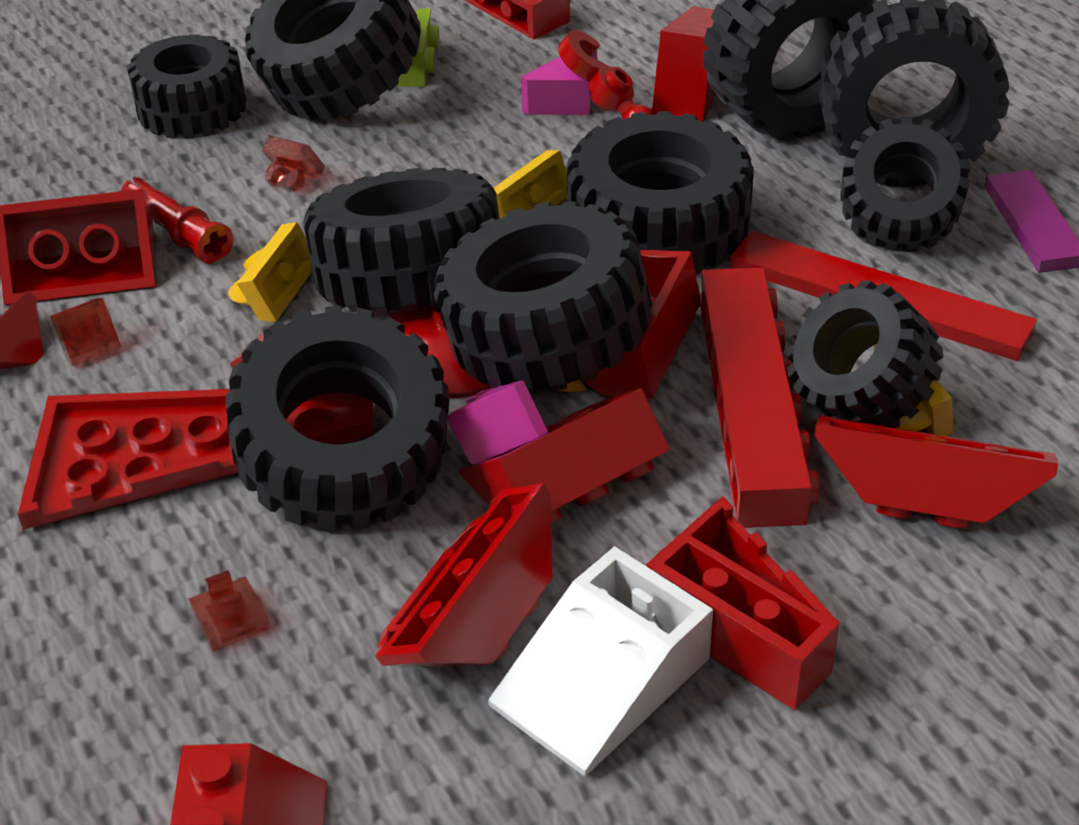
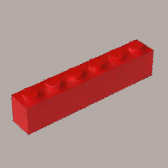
[700,267,819,528]

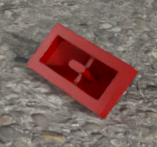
[0,290,43,369]

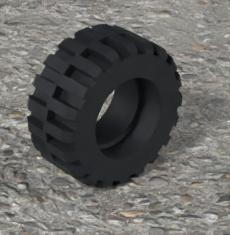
[245,0,421,121]
[703,0,878,139]
[818,0,1010,186]
[567,111,754,274]
[303,167,500,314]
[434,202,653,393]
[226,306,450,532]

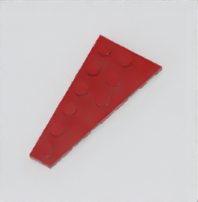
[17,389,375,530]

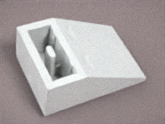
[488,546,713,777]

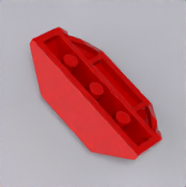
[815,416,1059,528]
[375,483,553,667]

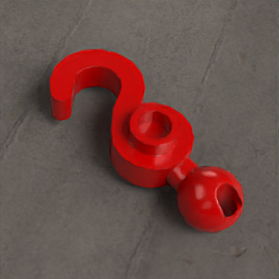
[558,30,655,119]

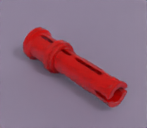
[121,177,234,264]

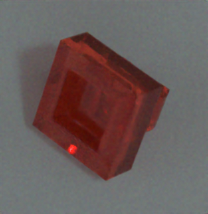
[262,135,325,192]
[50,298,122,366]
[189,570,270,652]

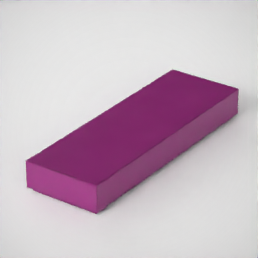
[984,170,1079,273]

